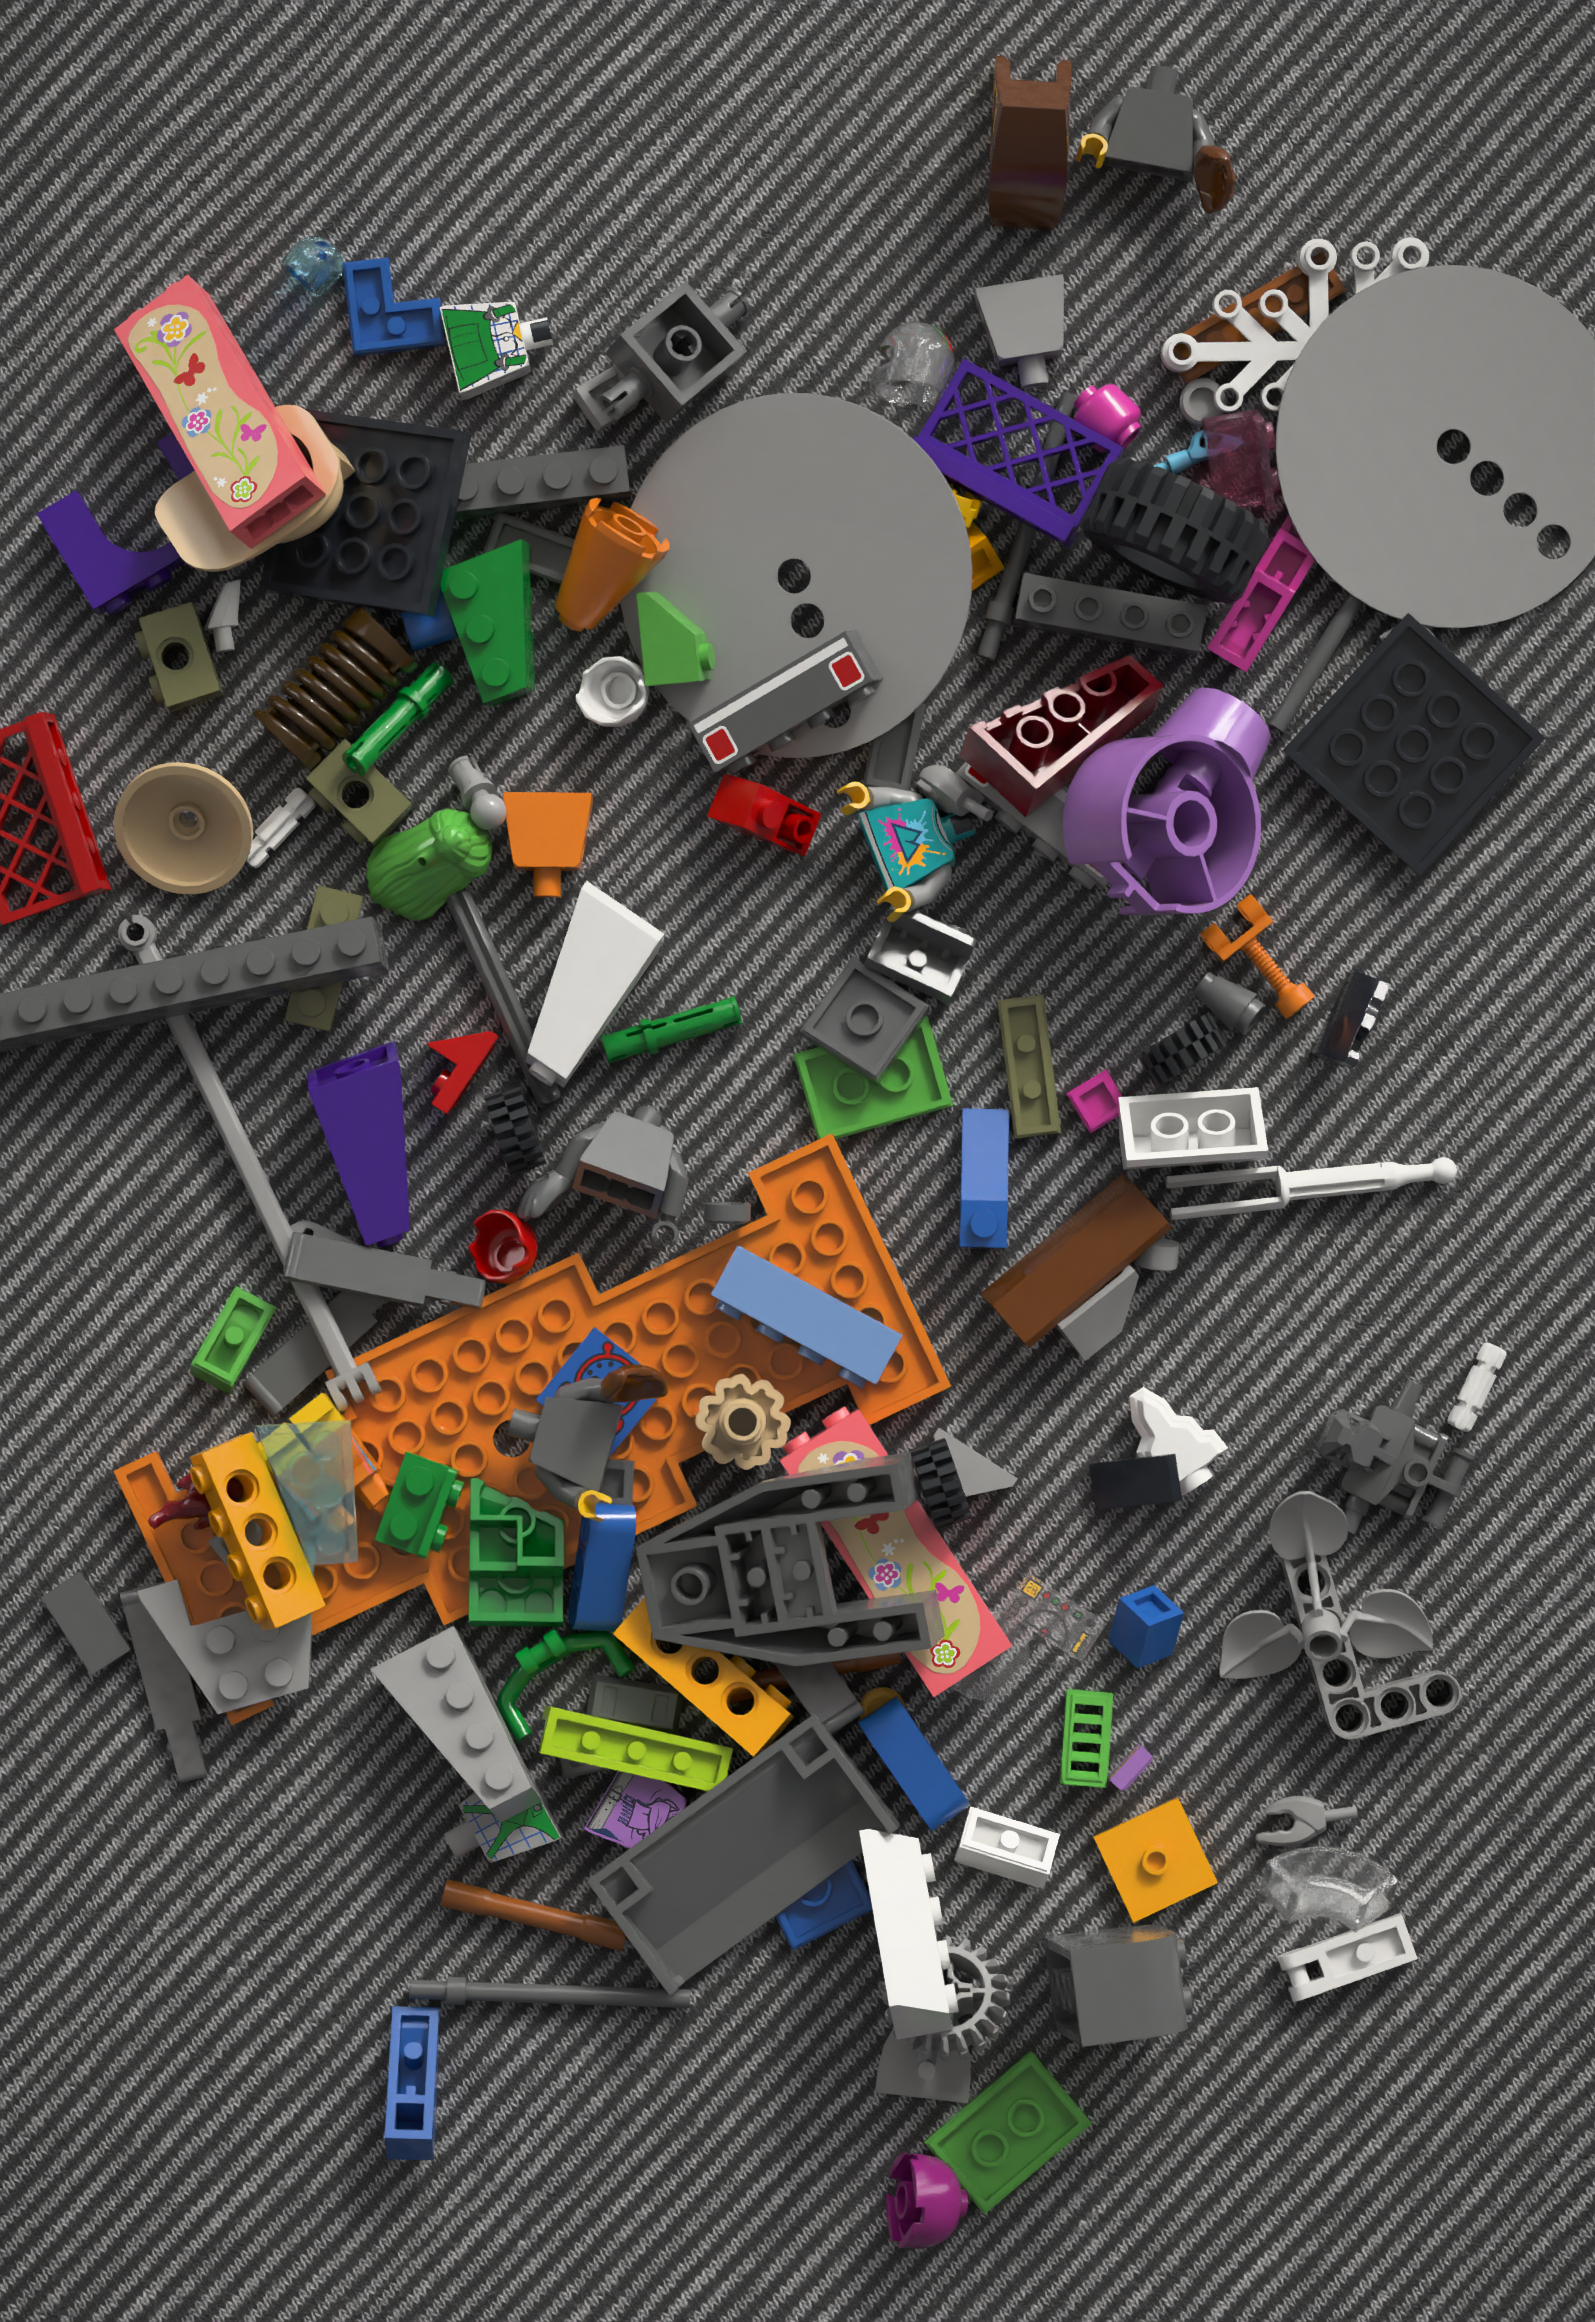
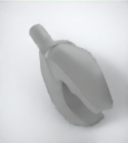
[916,765,993,821]
[1255,1796,1358,1846]

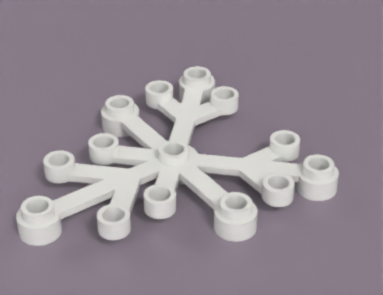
[1161,237,1429,413]

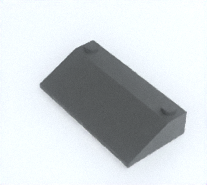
[586,1714,900,1995]

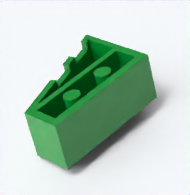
[440,539,535,707]

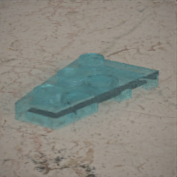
[254,1420,358,1565]

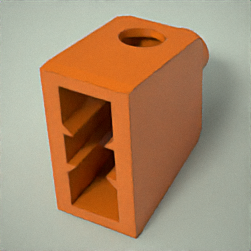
[503,792,593,898]

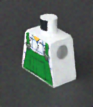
[440,302,553,400]

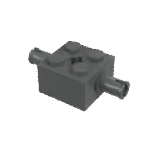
[598,281,750,423]

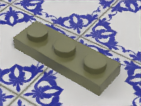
[284,885,364,1032]

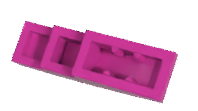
[1207,515,1315,672]

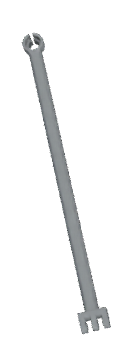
[118,915,382,1412]

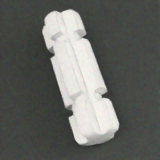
[246,788,316,868]
[1447,1343,1506,1432]

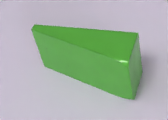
[190,1286,277,1394]

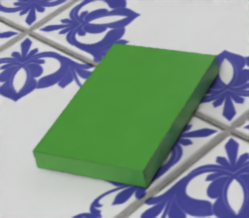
[793,1016,953,1140]
[924,2050,1092,2215]

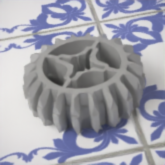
[883,1934,1010,2063]

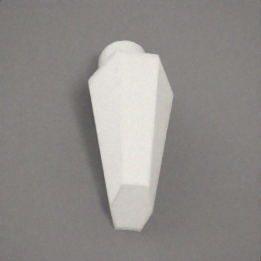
[204,579,241,653]

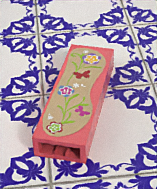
[114,275,326,549]
[779,1406,1012,1697]

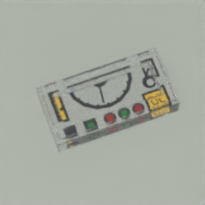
[1003,1572,1107,1662]

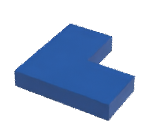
[343,257,446,357]

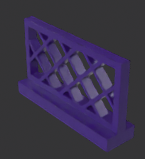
[913,359,1125,549]

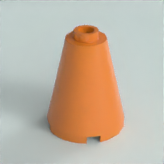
[555,498,670,632]

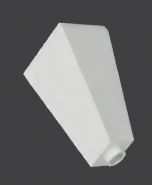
[525,881,664,1088]

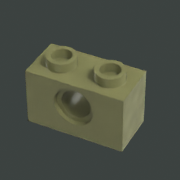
[135,602,224,712]
[306,739,414,847]

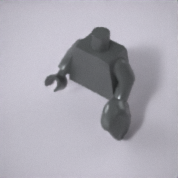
[517,1106,688,1249]

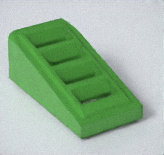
[1059,1689,1113,1788]

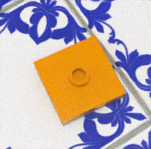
[1093,1797,1218,1923]

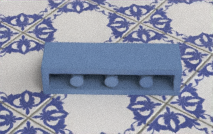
[711,1245,903,1388]

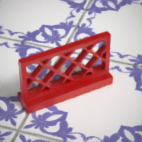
[0,712,112,925]

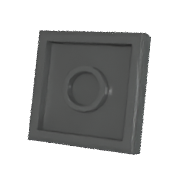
[800,957,930,1085]

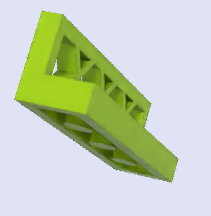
[538,1705,733,1791]

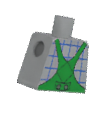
[444,1763,563,1863]

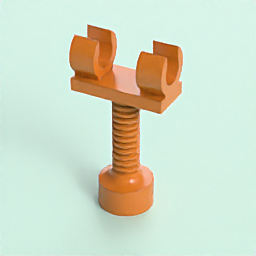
[1200,894,1315,1020]

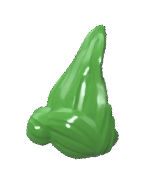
[365,809,493,921]

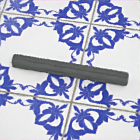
[446,890,560,1106]

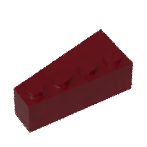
[959,655,1163,818]

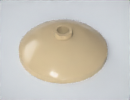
[114,762,253,894]

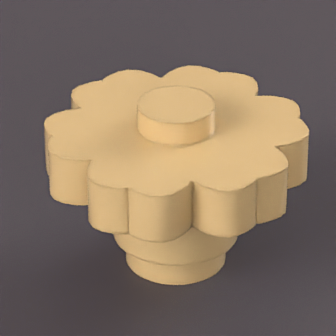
[695,1374,791,1470]

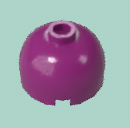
[886,2153,968,2249]

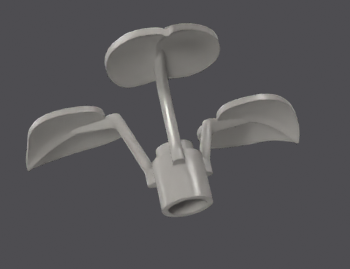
[1219,1491,1433,1679]

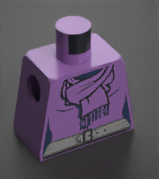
[584,1771,689,1848]

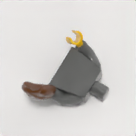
[1076,65,1236,214]
[507,1364,668,1523]

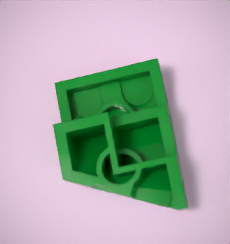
[468,1478,564,1627]

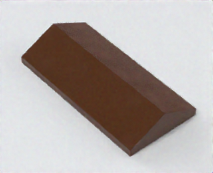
[980,1174,1172,1348]

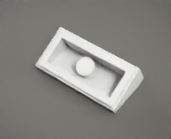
[954,1807,1060,1888]

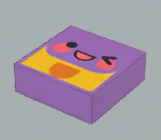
[1108,1743,1153,1791]

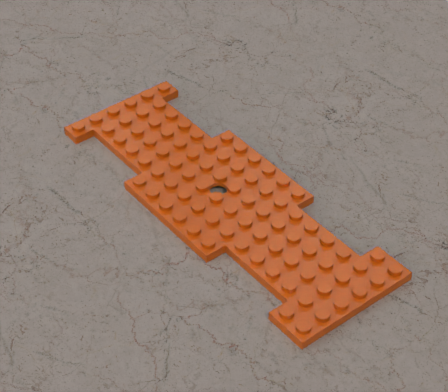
[114,1133,951,1725]

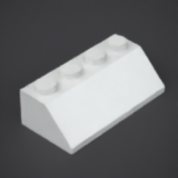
[859,1829,959,2040]

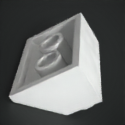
[1118,1087,1268,1170]

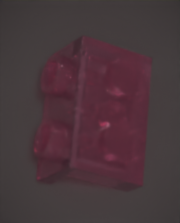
[1202,409,1281,511]

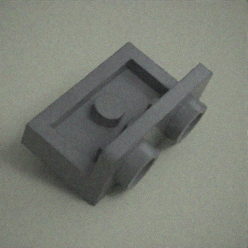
[864,904,977,1004]

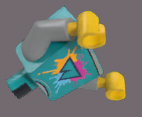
[837,781,975,922]

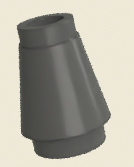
[1194,972,1266,1035]

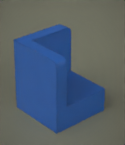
[1109,1585,1184,1668]

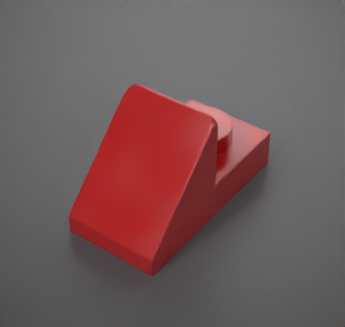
[426,1031,501,1116]

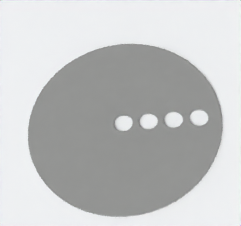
[1275,265,1595,628]
[620,393,972,758]

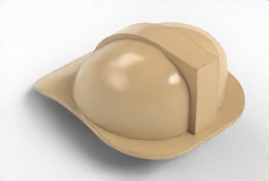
[155,405,355,572]

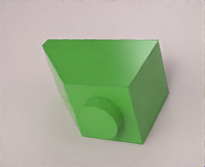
[636,591,715,686]

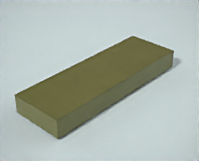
[997,995,1061,1139]

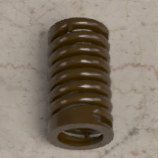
[252,606,418,772]

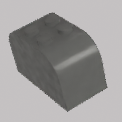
[1043,1925,1193,2047]

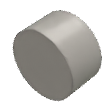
[1136,1238,1180,1271]

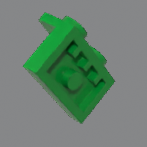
[374,1451,464,1559]

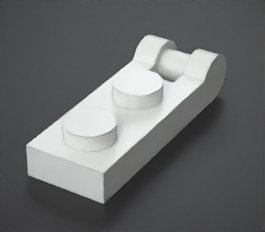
[1277,1913,1417,2002]

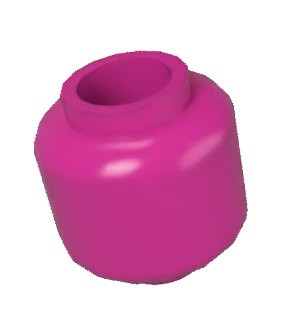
[1073,384,1142,453]

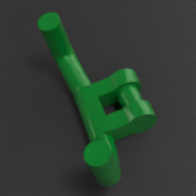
[497,1629,636,1743]

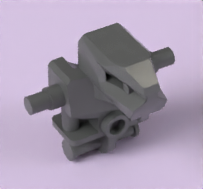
[1316,1379,1476,1534]

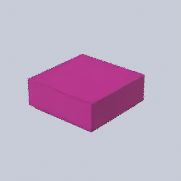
[1066,1070,1123,1134]

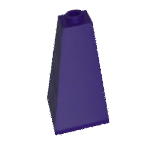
[307,1041,410,1247]

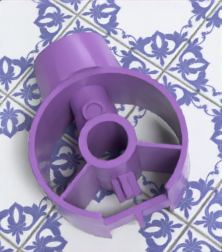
[1063,688,1271,916]

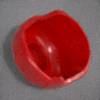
[468,1209,538,1284]

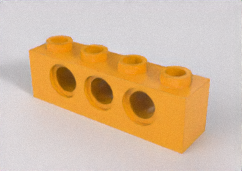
[189,1432,326,1630]
[613,1597,794,1757]

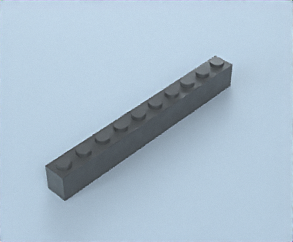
[0,916,389,1053]

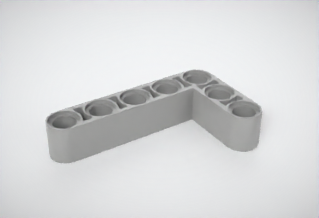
[1279,1554,1461,1739]

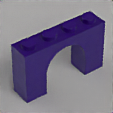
[37,433,195,616]

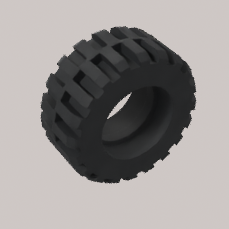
[1081,458,1269,604]

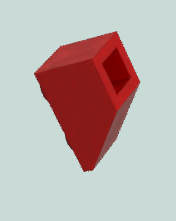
[707,774,822,857]

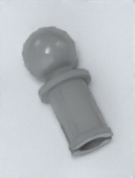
[448,756,507,830]

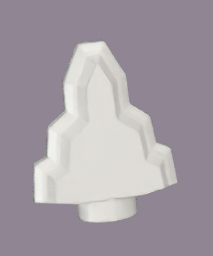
[1129,1387,1228,1496]

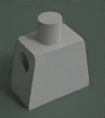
[974,274,1064,389]

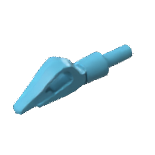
[1154,430,1247,474]

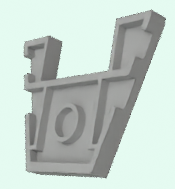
[137,1540,316,1714]

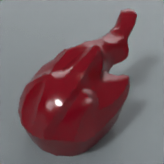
[148,1474,243,1530]

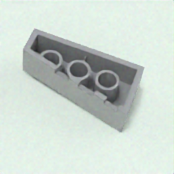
[370,1626,542,1822]

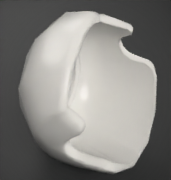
[576,656,649,727]

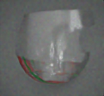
[869,322,955,405]

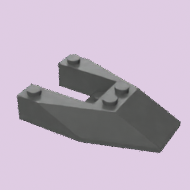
[636,1452,945,1666]

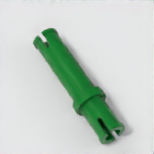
[342,662,454,776]
[600,996,743,1064]

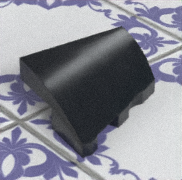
[1310,971,1390,1069]

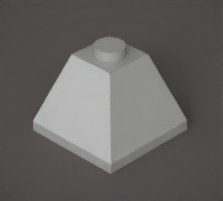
[1055,1265,1139,1361]

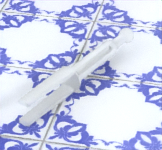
[1165,1157,1457,1220]

